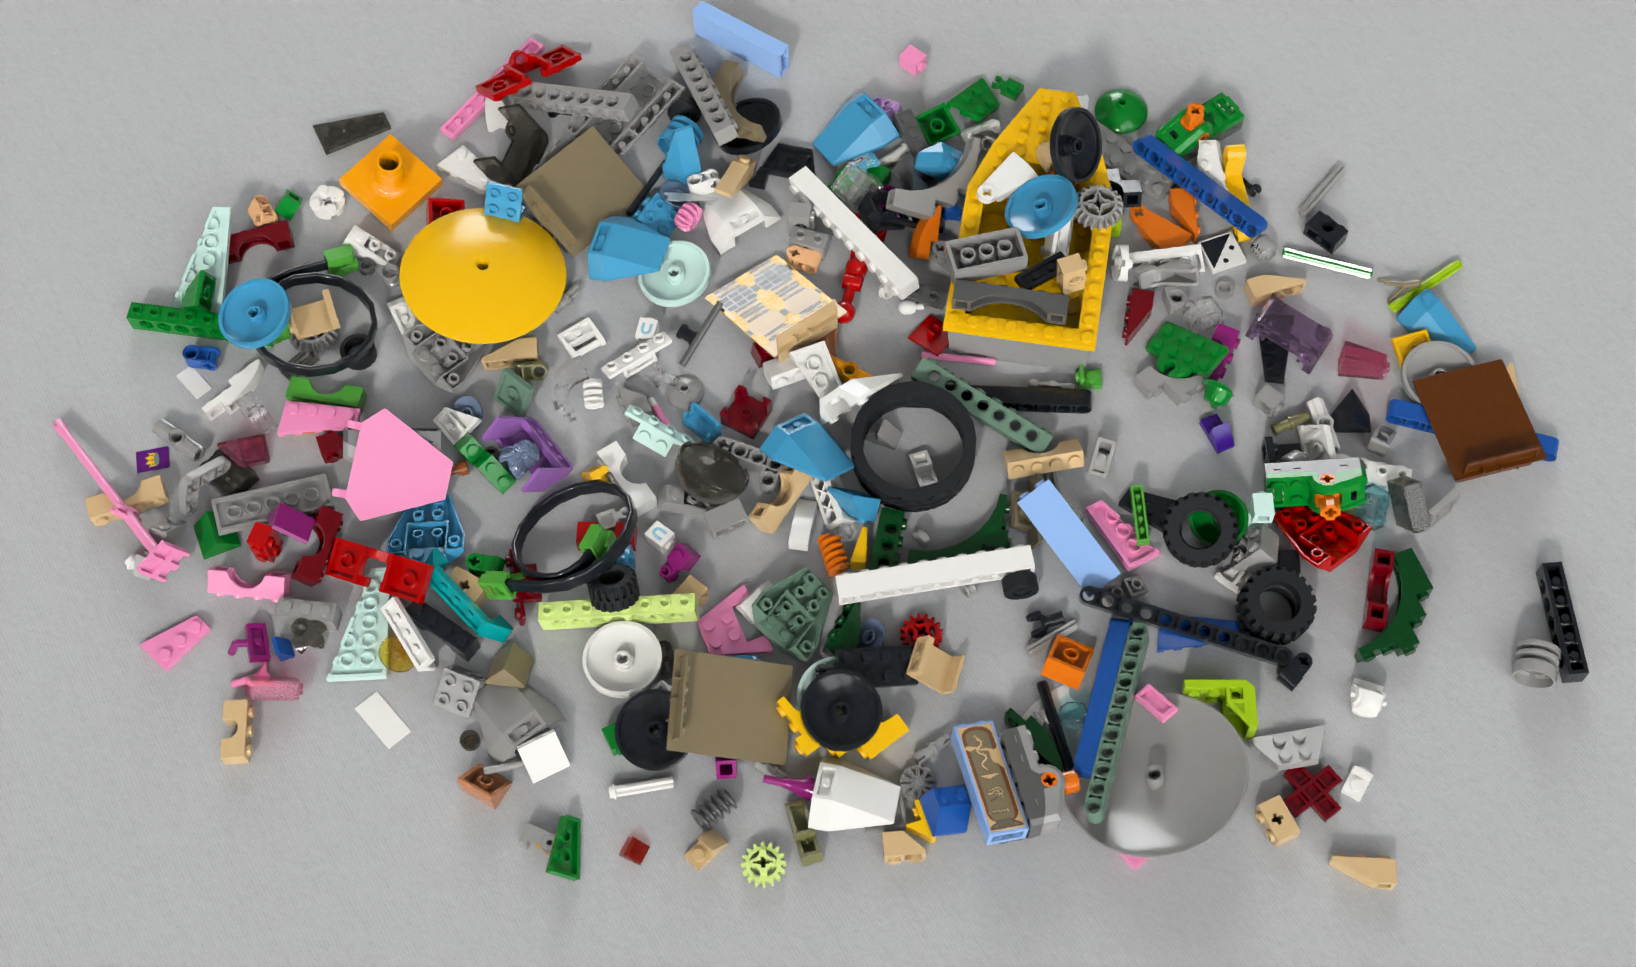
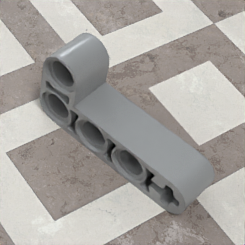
[714,436,784,495]

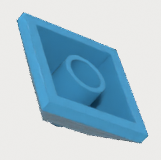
[827,486,881,524]

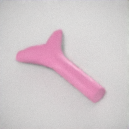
[231,661,275,688]

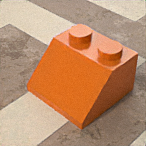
[1041,634,1095,690]

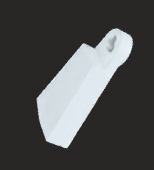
[977,152,1038,204]

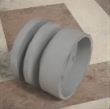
[1512,639,1561,689]

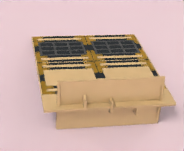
[705,255,847,363]

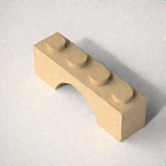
[1003,439,1084,479]
[748,465,813,534]
[85,475,170,526]

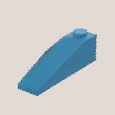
[1396,288,1477,354]

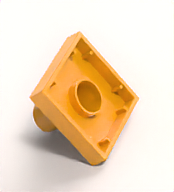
[339,134,442,231]

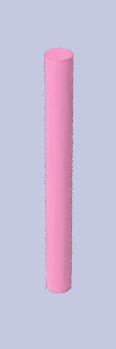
[921,351,996,366]

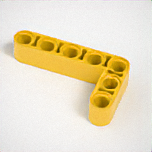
[1222,143,1254,243]

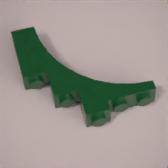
[907,494,1012,564]
[1354,547,1433,663]

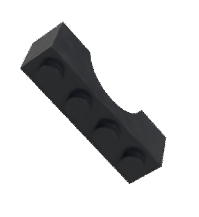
[406,601,481,662]

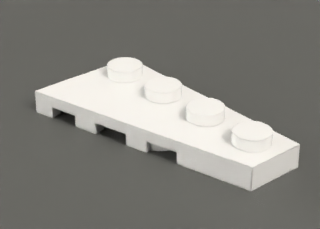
[1129,244,1205,272]

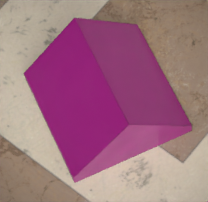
[267,503,315,545]

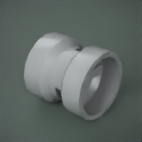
[381,263,400,288]

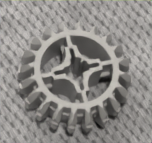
[1074,183,1124,231]
[289,329,339,356]

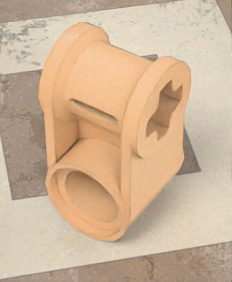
[247,195,278,226]
[786,245,822,274]

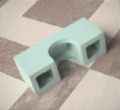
[1245,491,1275,535]

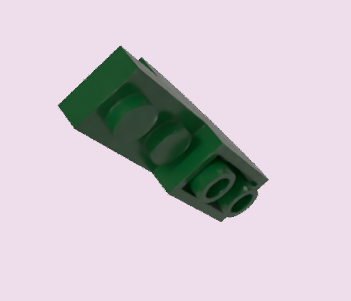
[1004,707,1064,773]

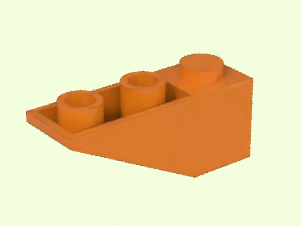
[1168,188,1201,243]

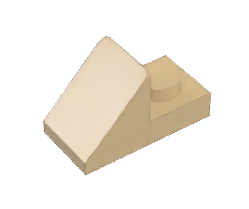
[684,829,729,872]

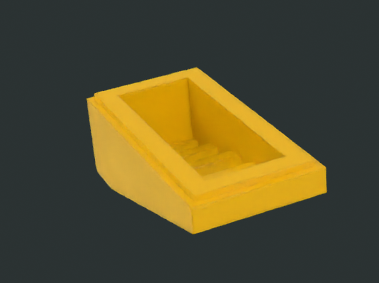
[850,527,868,570]

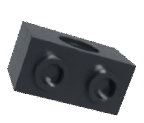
[1303,210,1348,254]

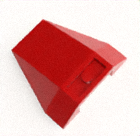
[1273,506,1372,572]

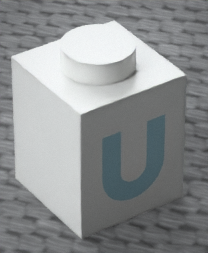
[635,317,660,345]
[644,521,676,555]

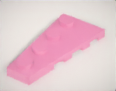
[1084,500,1161,571]

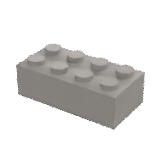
[944,227,1028,285]

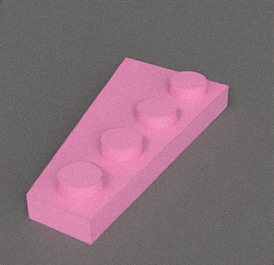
[277,400,361,437]

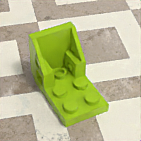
[1180,680,1258,740]

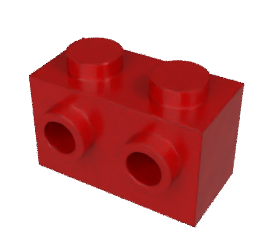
[246,521,283,563]

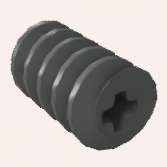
[691,789,738,831]

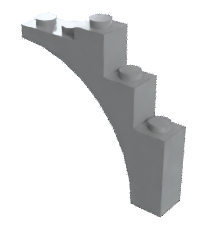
[885,137,981,220]

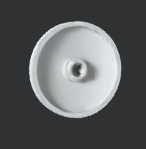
[582,621,663,698]

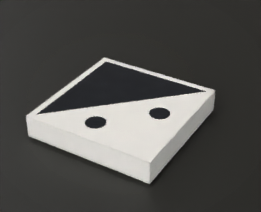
[1198,231,1247,274]

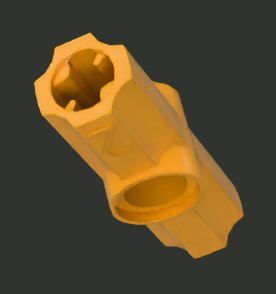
[830,354,874,384]

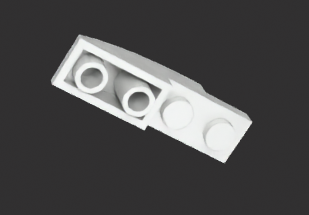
[202,359,265,421]

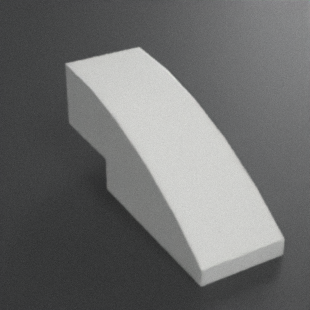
[788,499,818,551]

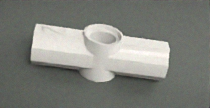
[1306,397,1341,452]

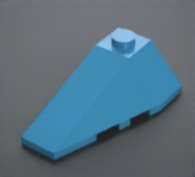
[662,125,702,186]

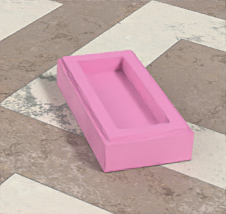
[1134,683,1178,723]

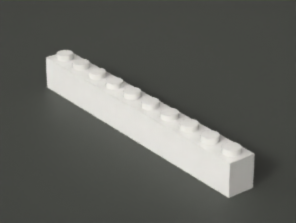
[789,166,920,300]
[835,544,1035,605]

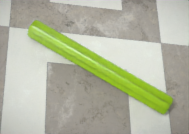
[1388,260,1463,313]

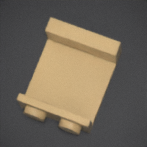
[289,289,341,340]
[906,635,965,695]

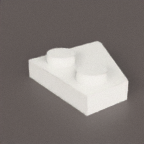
[433,407,482,445]

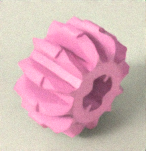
[674,201,703,233]

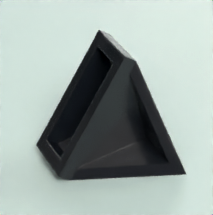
[1331,389,1371,433]

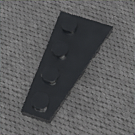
[1256,313,1294,384]

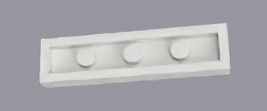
[810,475,855,530]
[381,597,437,671]

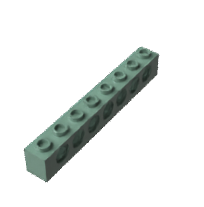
[911,357,1053,453]

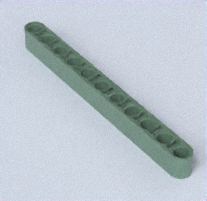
[1084,622,1149,824]

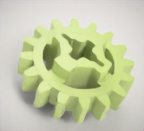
[741,842,786,888]

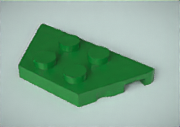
[945,77,1000,123]

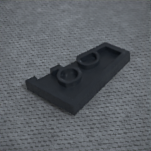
[1118,488,1177,533]

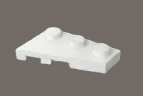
[1196,140,1228,191]
[436,145,498,190]

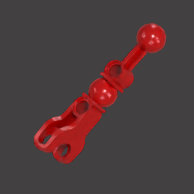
[837,213,887,324]

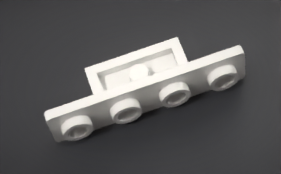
[601,331,672,379]

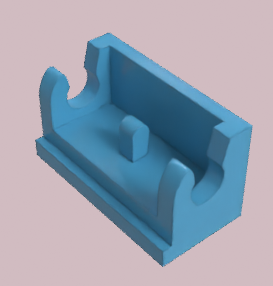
[682,402,722,445]

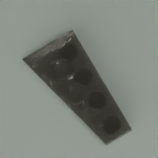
[313,112,391,155]

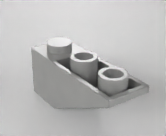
[657,484,720,514]

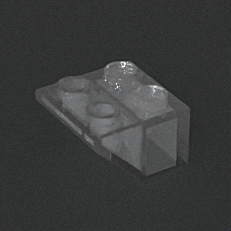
[830,160,883,212]

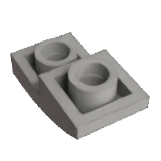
[1103,575,1148,607]

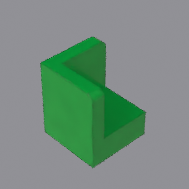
[274,189,303,221]

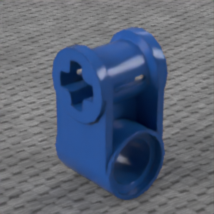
[182,345,221,371]

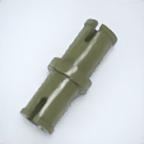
[1270,410,1310,436]

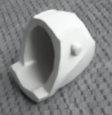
[1350,678,1387,718]

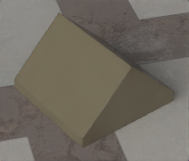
[485,641,534,688]

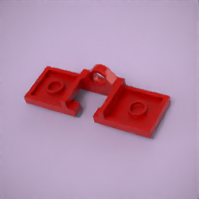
[476,45,582,102]
[325,537,434,604]

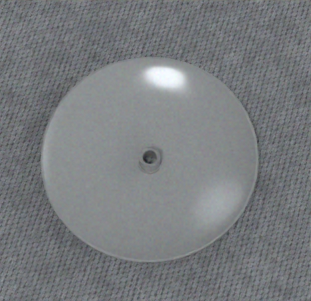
[1063,692,1249,858]

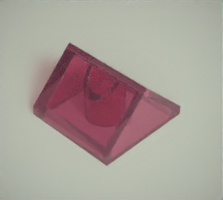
[217,434,270,468]

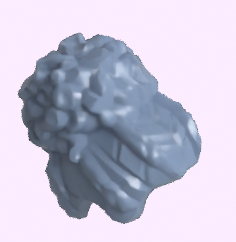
[499,439,541,480]

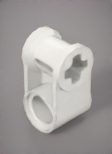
[687,168,721,195]

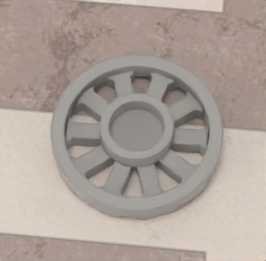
[899,765,937,802]

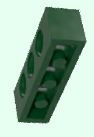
[868,508,908,570]

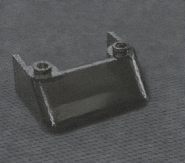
[473,103,549,187]

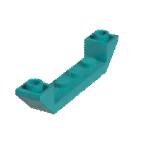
[425,547,514,643]

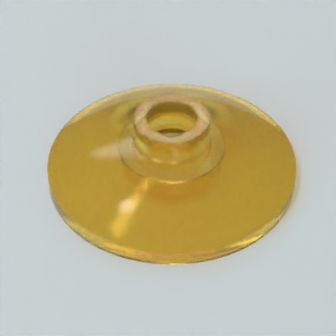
[378,636,414,673]

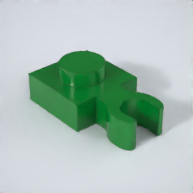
[992,76,1024,101]

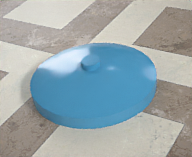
[1005,174,1078,239]
[218,278,291,349]

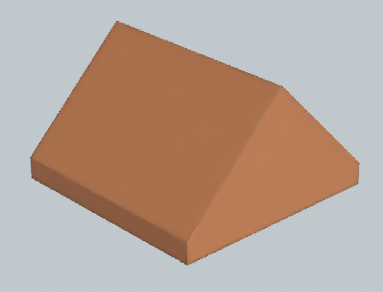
[457,764,512,810]

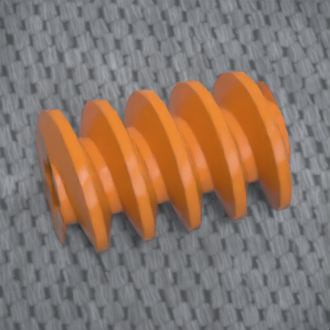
[817,533,851,577]

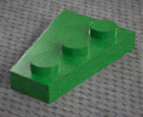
[545,815,581,881]

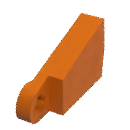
[1129,205,1192,249]

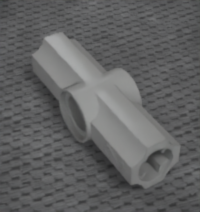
[152,419,206,462]

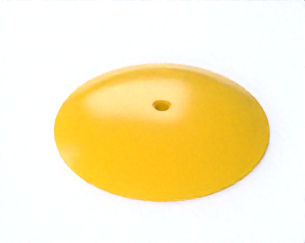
[399,208,566,344]

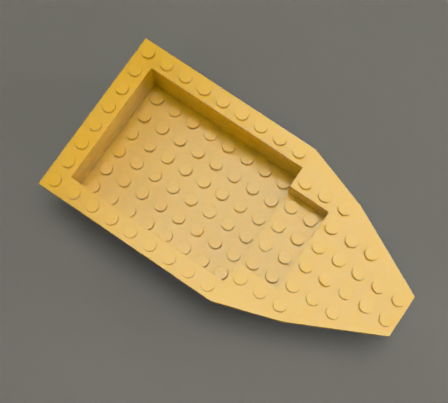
[943,88,1112,371]

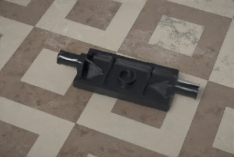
[815,645,918,688]

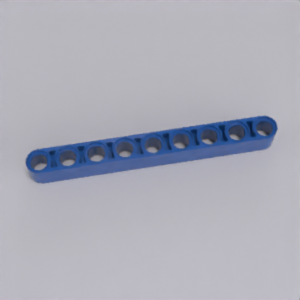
[1133,134,1267,238]
[1385,399,1559,462]
[1073,618,1133,779]

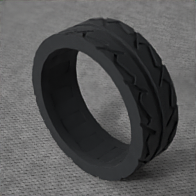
[850,381,976,512]

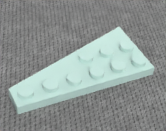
[170,207,233,313]
[326,567,391,682]

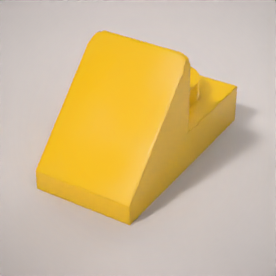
[580,465,609,482]
[905,799,936,843]

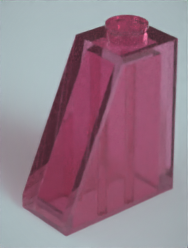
[1338,341,1390,380]
[245,675,303,701]

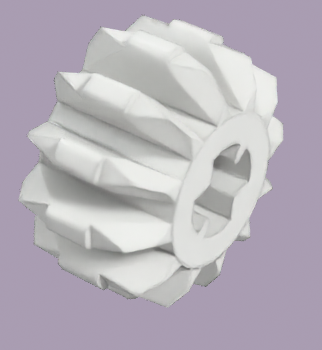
[583,378,605,410]

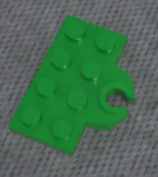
[1145,321,1229,379]

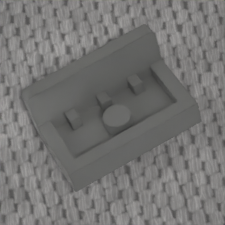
[906,283,946,310]

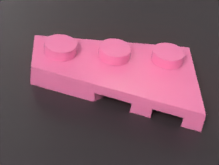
[139,615,211,671]

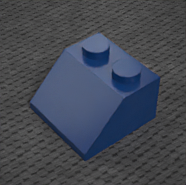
[919,785,971,837]

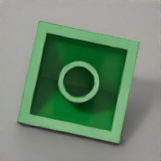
[193,511,241,560]

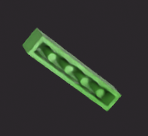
[1130,485,1150,546]

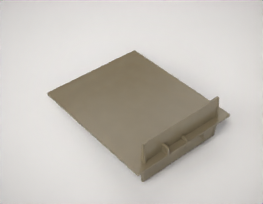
[515,126,651,257]
[666,649,793,766]

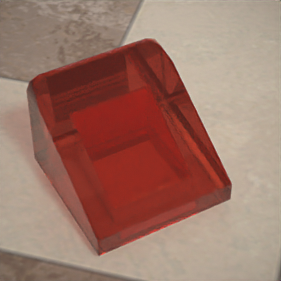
[619,837,650,865]

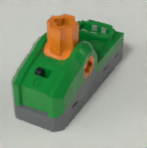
[1155,92,1245,161]
[1264,458,1368,520]

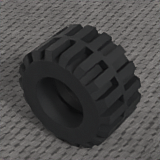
[587,564,640,613]

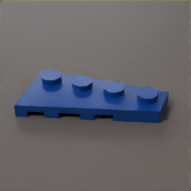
[1157,615,1239,653]

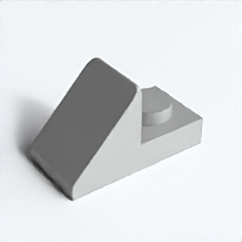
[865,419,902,450]
[1367,424,1397,457]
[1088,436,1117,478]

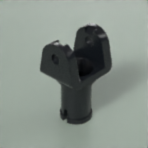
[1026,611,1065,638]

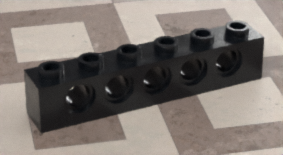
[1536,562,1589,683]

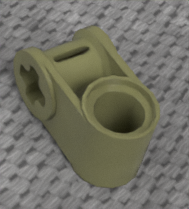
[512,360,549,382]

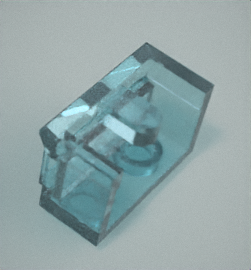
[1354,483,1391,531]

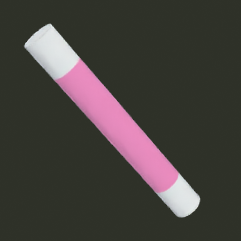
[648,397,677,445]

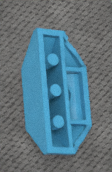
[914,142,963,182]

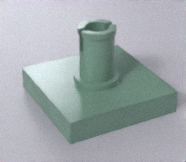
[493,367,535,417]

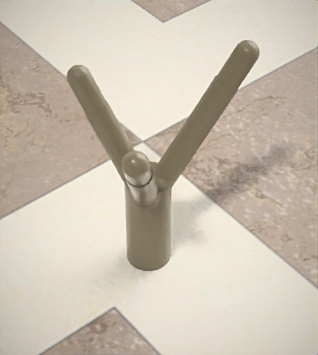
[1377,279,1421,303]

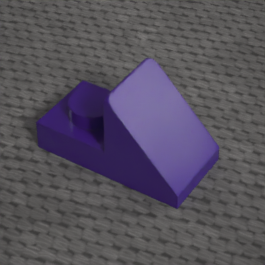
[1199,413,1235,454]

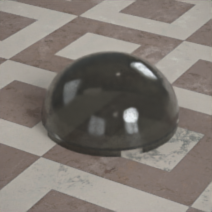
[675,441,749,504]

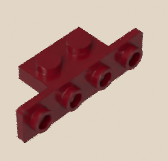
[505,549,542,626]

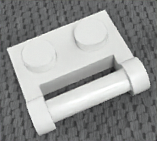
[557,317,606,362]

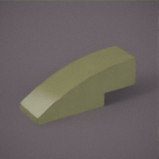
[784,798,823,867]

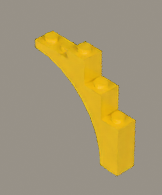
[776,696,909,761]

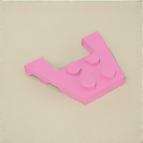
[697,585,773,656]

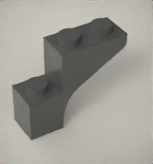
[891,152,931,218]

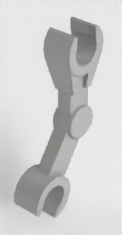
[1027,379,1077,389]

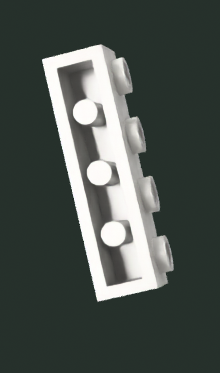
[1336,454,1412,498]

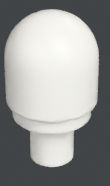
[898,300,924,315]

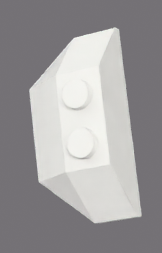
[1040,215,1074,260]

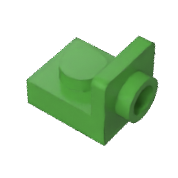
[1075,365,1102,389]

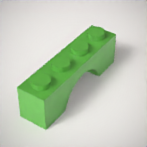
[285,376,367,415]

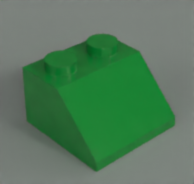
[915,103,961,147]

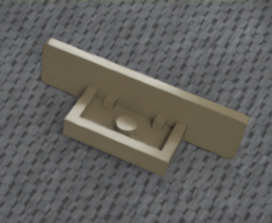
[1011,473,1043,550]

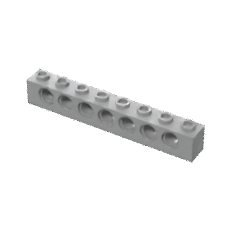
[670,43,738,146]
[508,82,639,122]

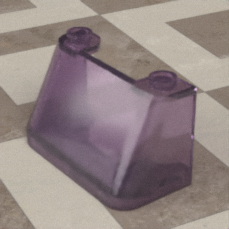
[1245,297,1333,374]

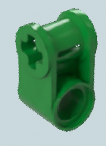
[466,553,506,577]

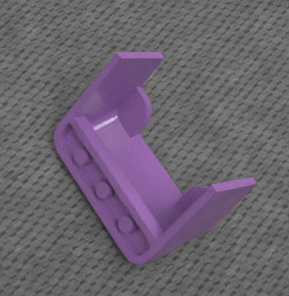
[482,416,573,492]

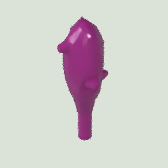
[763,774,816,801]

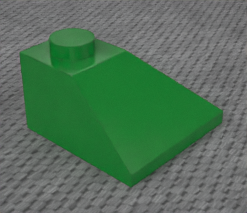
[182,270,217,312]

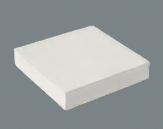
[516,729,570,784]

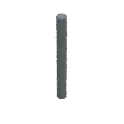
[679,300,724,367]

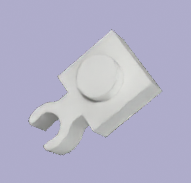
[596,507,628,530]

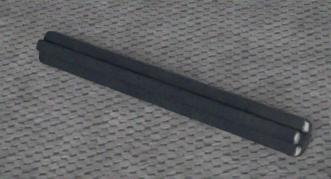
[1037,680,1074,772]

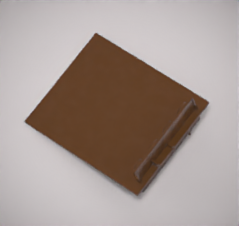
[1412,359,1547,483]

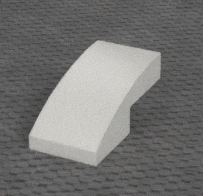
[909,450,939,489]

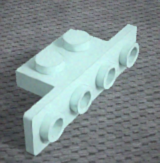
[624,405,695,457]

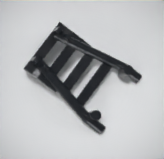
[857,188,944,235]

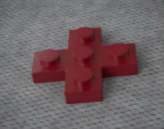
[1283,765,1343,822]

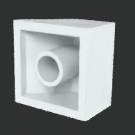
[961,119,1002,167]

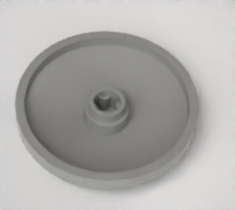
[1401,341,1475,405]

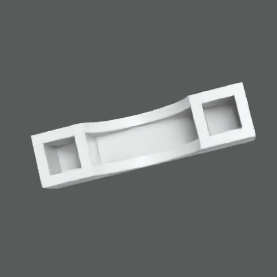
[596,441,657,517]

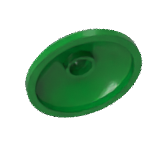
[1094,89,1148,134]
[1189,490,1249,547]

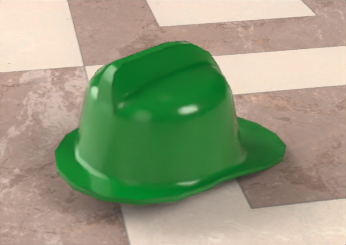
[1203,379,1234,409]

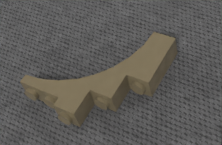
[712,60,767,142]

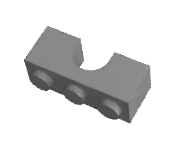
[275,597,342,631]

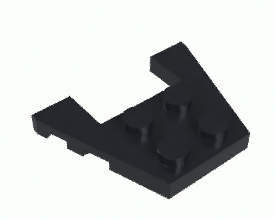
[749,143,815,190]

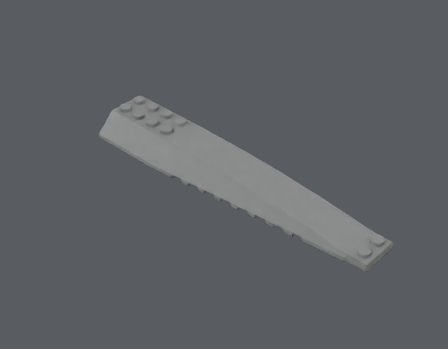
[522,53,685,229]

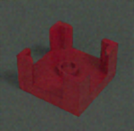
[720,384,773,440]

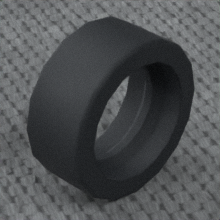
[340,333,377,371]

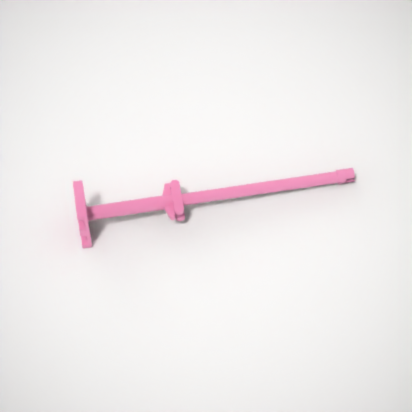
[52,418,191,583]

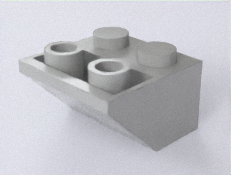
[1231,523,1279,572]

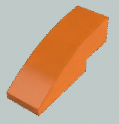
[908,205,942,260]

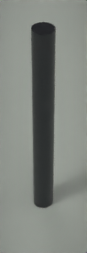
[626,160,665,216]

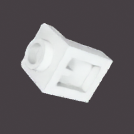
[1341,765,1373,802]

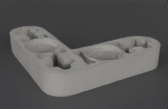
[178,456,231,517]

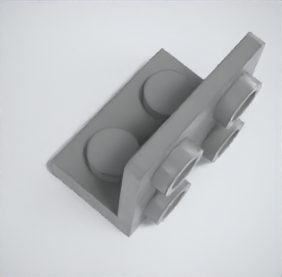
[433,664,488,719]

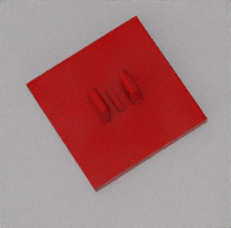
[908,315,949,357]

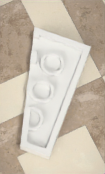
[789,341,851,415]

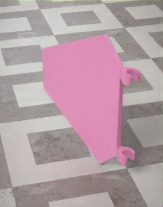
[332,408,453,521]

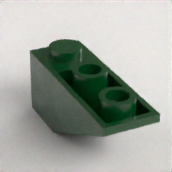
[824,602,861,655]

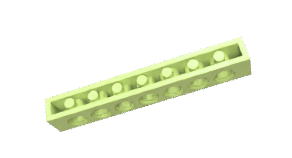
[538,593,699,630]

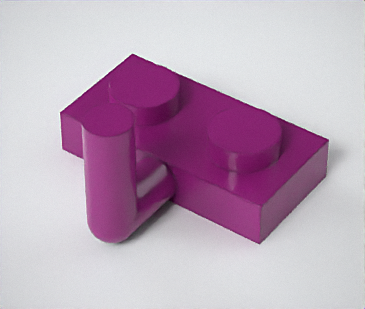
[228,623,271,663]

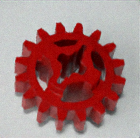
[900,613,943,649]

